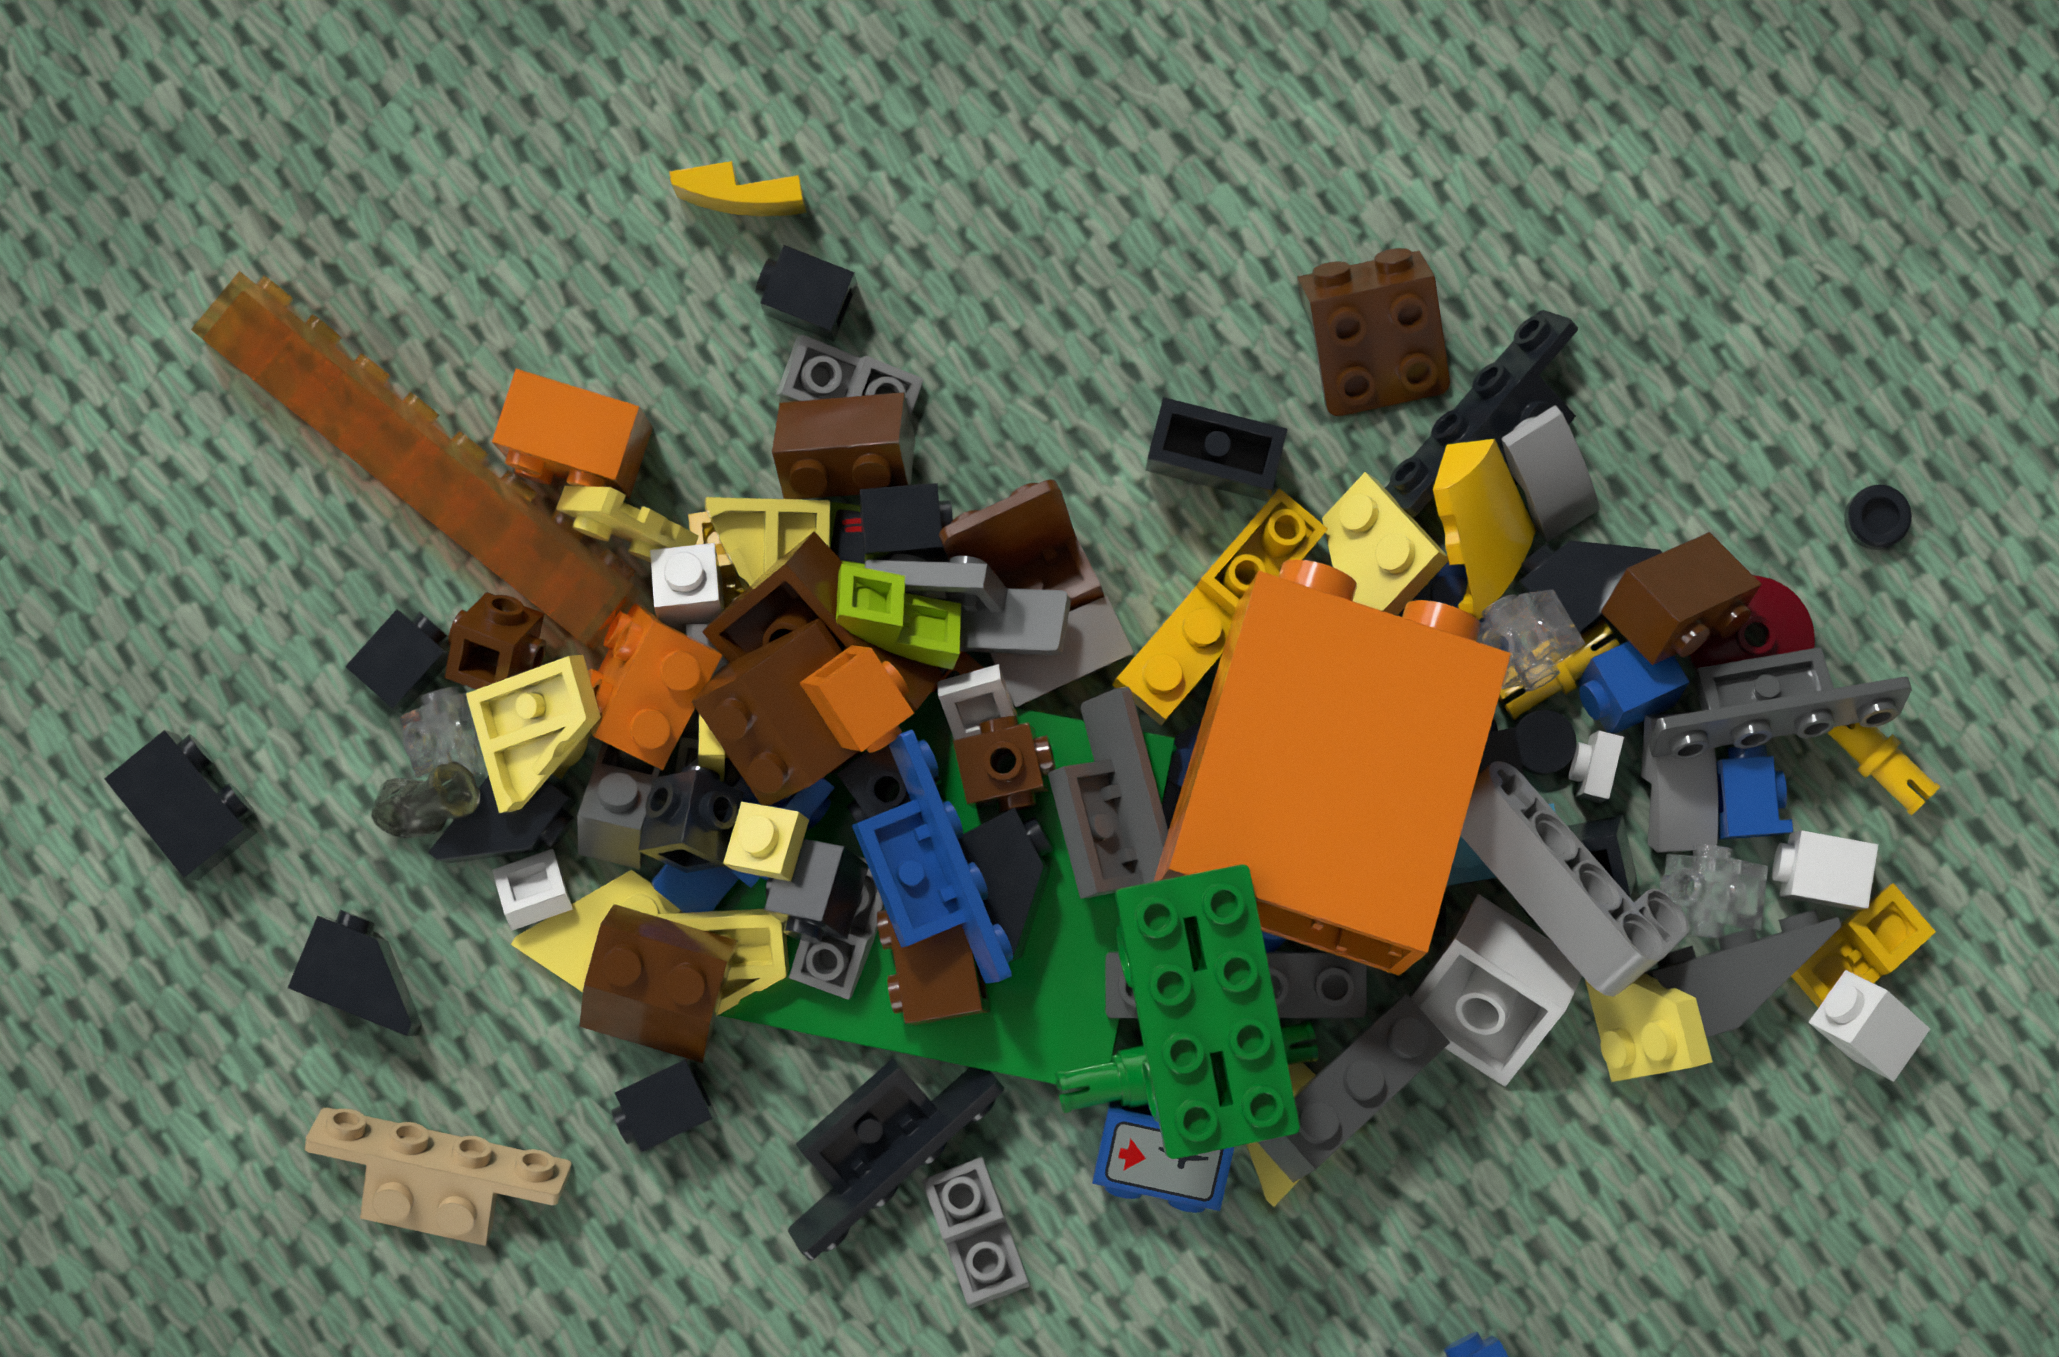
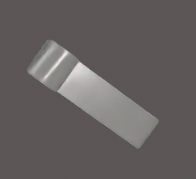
[1461,761,1689,997]

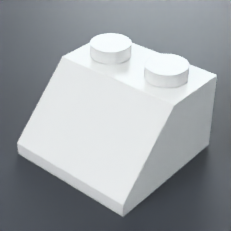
[1409,894,1582,1087]

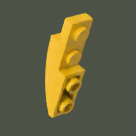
[1112,488,1328,726]

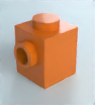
[800,645,914,753]

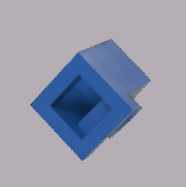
[1716,745,1793,840]

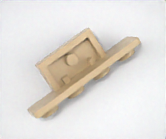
[305,1108,571,1246]

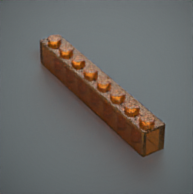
[191,271,641,651]

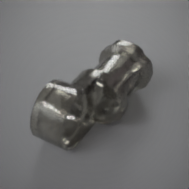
[371,762,480,838]

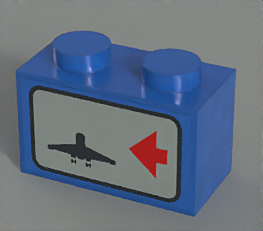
[1092,1101,1234,1213]

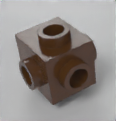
[445,592,547,690]
[953,716,1056,814]

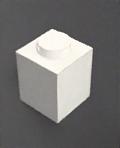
[650,543,725,634]
[1772,831,1879,910]
[1809,970,1930,1082]

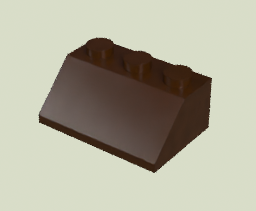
[702,531,944,774]

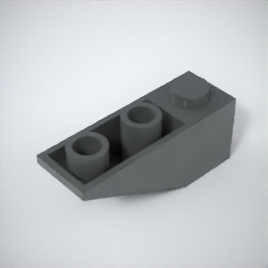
[577,742,674,869]
[1644,909,1841,1038]

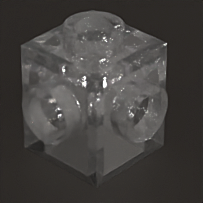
[1477,589,1585,692]
[399,687,485,784]
[1660,844,1768,939]

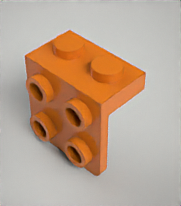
[588,603,722,770]

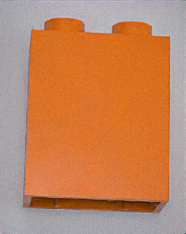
[1154,559,1511,975]

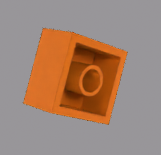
[492,369,653,499]

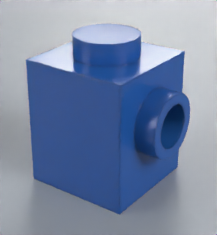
[1578,641,1690,734]

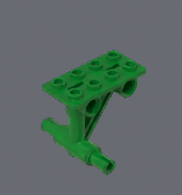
[1055,864,1318,1159]

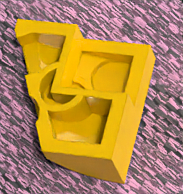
[1433,439,1536,620]

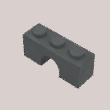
[1257,994,1450,1183]

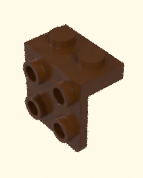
[1297,248,1450,416]
[939,479,1105,612]

